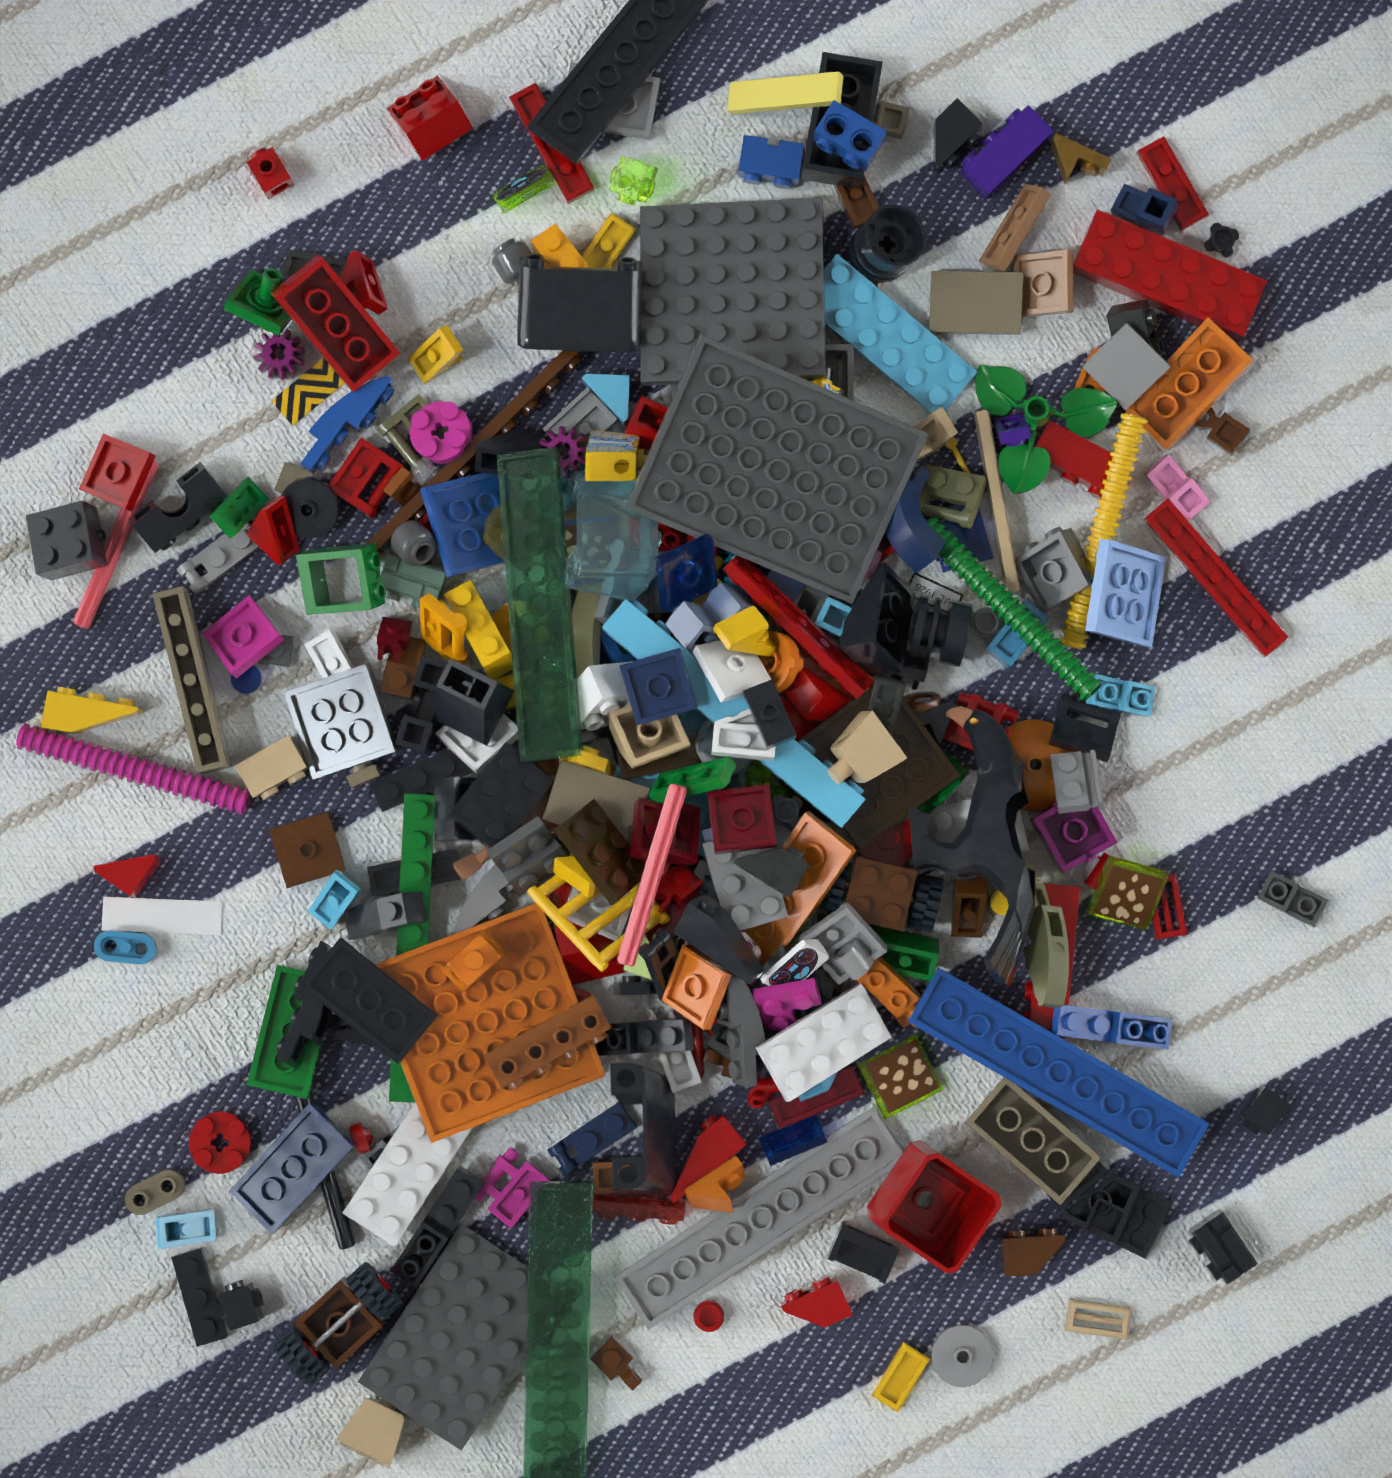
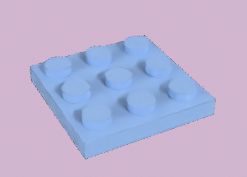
[1085,539,1166,647]

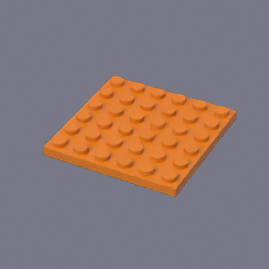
[375,903,606,1143]

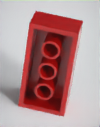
[270,254,400,392]

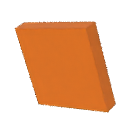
[661,945,732,1030]

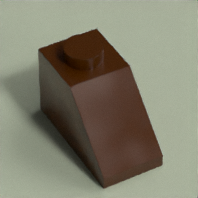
[380,637,426,700]
[951,878,987,938]

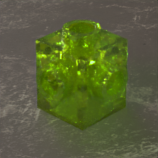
[609,155,659,206]

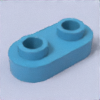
[94,930,157,964]

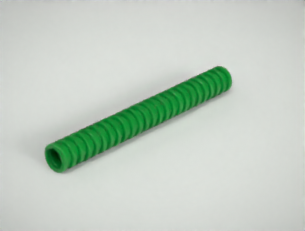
[927,517,1102,701]

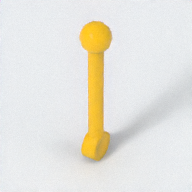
[945,437,970,473]

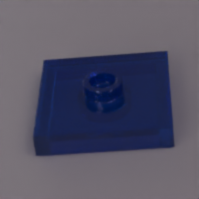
[655,534,718,612]

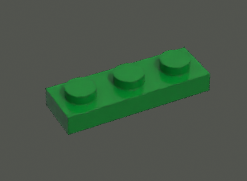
[649,756,737,803]

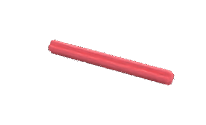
[73,461,158,629]
[617,784,687,966]

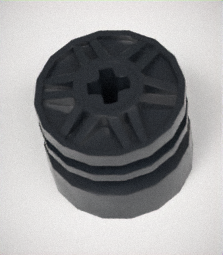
[849,205,926,283]
[907,594,972,667]

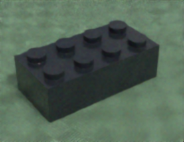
[801,52,883,189]

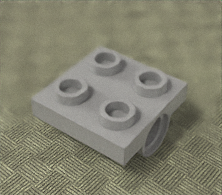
[799,902,888,985]

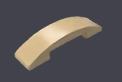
[569,580,604,686]

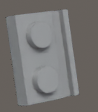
[543,387,618,457]
[1050,750,1103,814]

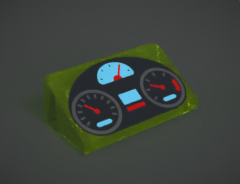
[492,165,554,214]

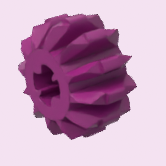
[253,329,306,381]
[538,426,587,479]

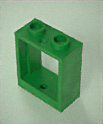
[296,543,386,615]

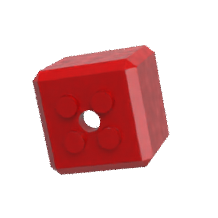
[867,1140,1002,1274]

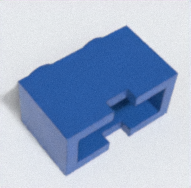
[738,135,804,189]

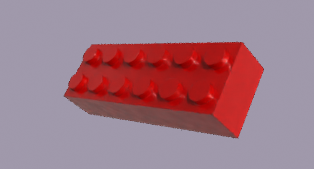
[1073,209,1267,343]

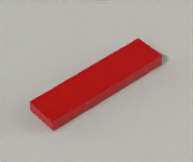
[509,82,595,204]

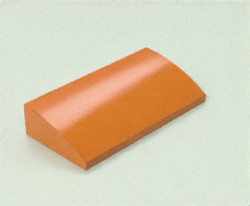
[1122,317,1255,451]

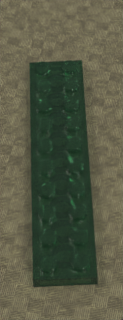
[497,447,583,762]
[523,1181,593,1478]

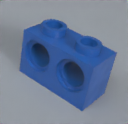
[813,100,887,171]

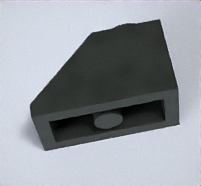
[733,846,810,897]

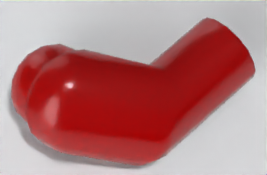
[747,1077,781,1109]

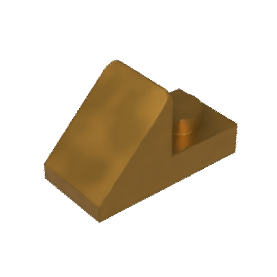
[1050,133,1111,185]

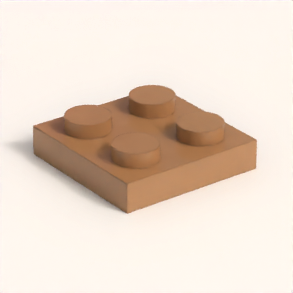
[1013,250,1074,318]

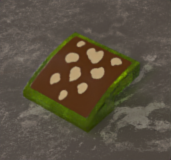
[1088,856,1168,930]
[857,1035,944,1119]

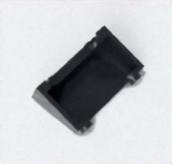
[517,254,643,353]

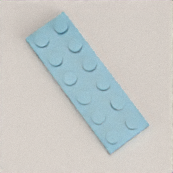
[824,254,977,414]

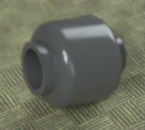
[492,238,532,286]
[391,521,437,566]

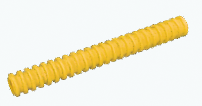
[1060,413,1148,649]

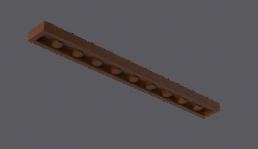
[355,351,583,560]

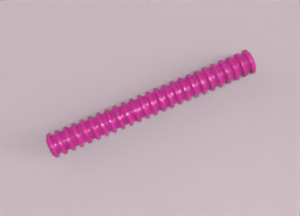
[16,723,251,815]

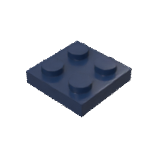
[619,648,698,726]

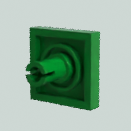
[224,268,292,336]

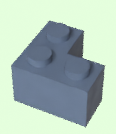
[665,582,754,650]

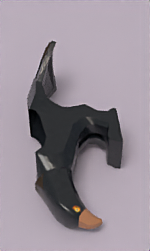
[909,706,1036,986]

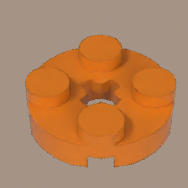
[758,631,803,694]

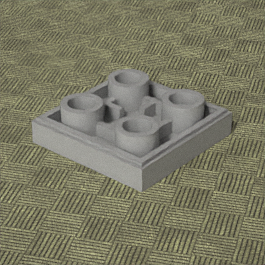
[1083,322,1170,410]

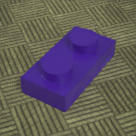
[993,412,1032,447]

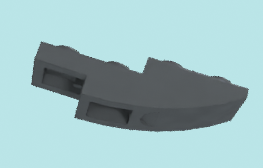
[714,961,765,1087]

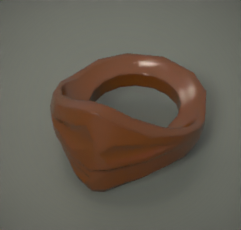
[903,691,941,715]

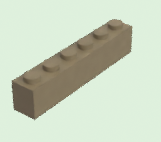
[152,586,232,775]

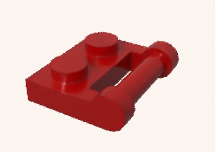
[329,437,407,519]

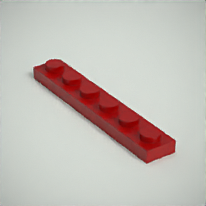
[1143,498,1288,658]
[723,555,873,699]

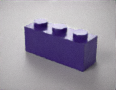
[960,105,1054,200]

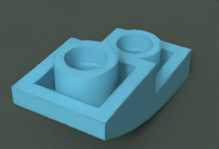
[1086,674,1156,717]

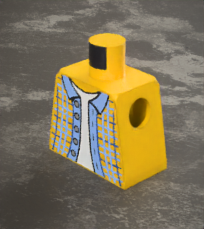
[585,430,650,481]

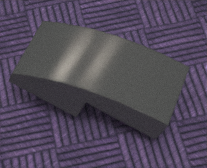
[1258,871,1328,928]

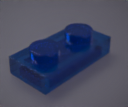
[759,1115,827,1166]

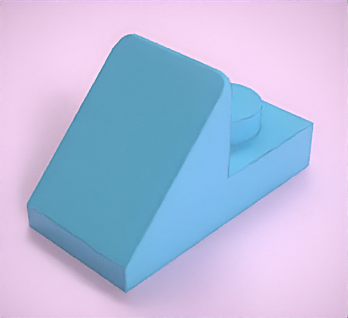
[308,869,362,930]
[156,1210,216,1249]

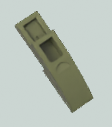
[1023,883,1069,1008]

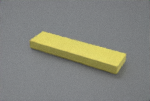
[727,72,843,115]

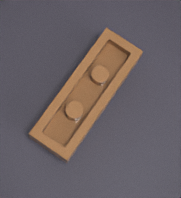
[979,184,1051,272]

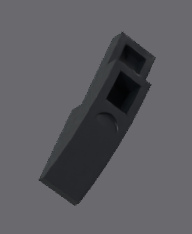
[275,941,332,1068]
[594,1019,694,1056]
[391,1165,485,1288]

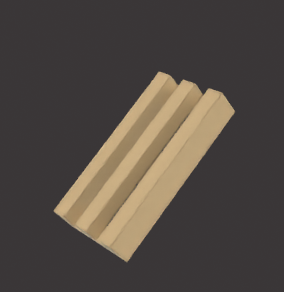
[1065,1299,1131,1339]

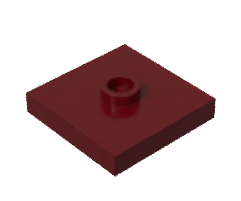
[707,784,777,855]

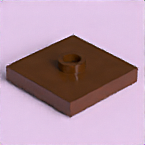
[269,812,347,888]

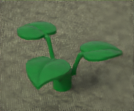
[975,365,1117,494]

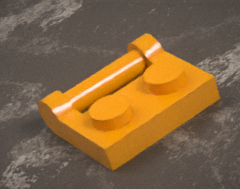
[420,593,468,665]

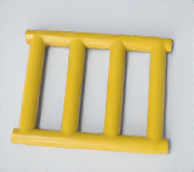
[527,875,670,972]

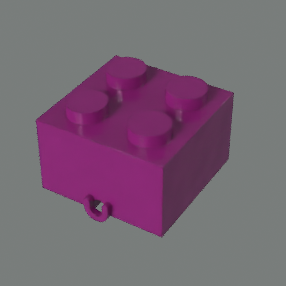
[1030,802,1118,873]

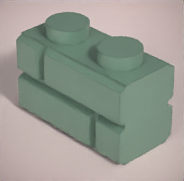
[381,552,447,609]

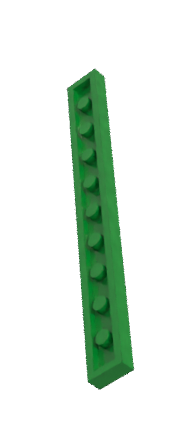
[389,793,434,1103]

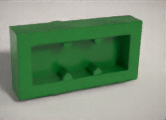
[209,476,269,539]

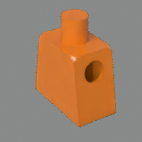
[441,930,506,992]

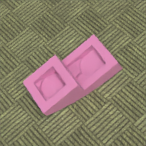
[1143,454,1211,521]

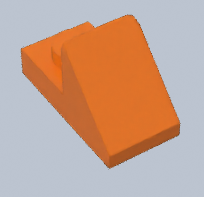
[685,1156,746,1213]

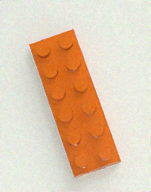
[707,811,857,989]

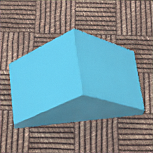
[582,374,630,427]

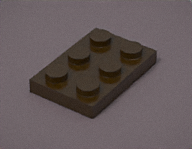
[554,799,645,905]

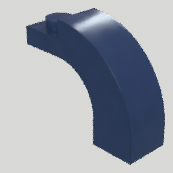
[885,466,946,574]

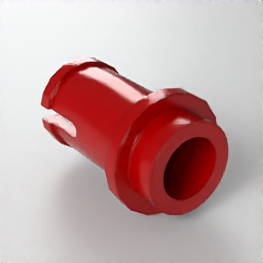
[1084,852,1119,893]

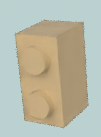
[235,735,309,800]

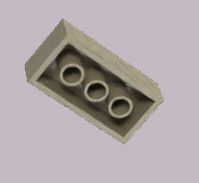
[965,1077,1101,1205]

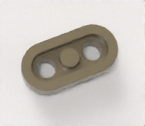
[125,1169,185,1215]

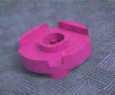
[410,401,472,464]

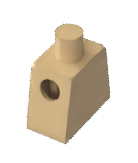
[827,711,907,784]
[336,1398,405,1469]

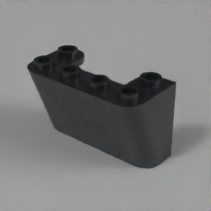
[610,1063,677,1198]

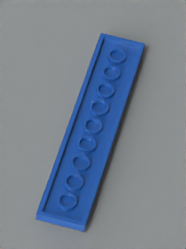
[907,968,1209,1178]

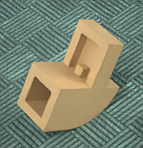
[914,407,958,463]

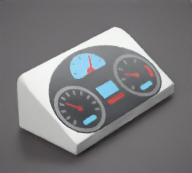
[761,939,829,986]

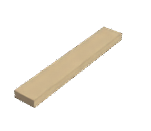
[974,410,1020,594]

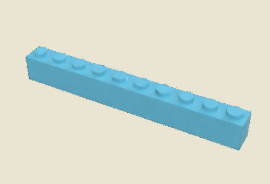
[602,599,865,829]

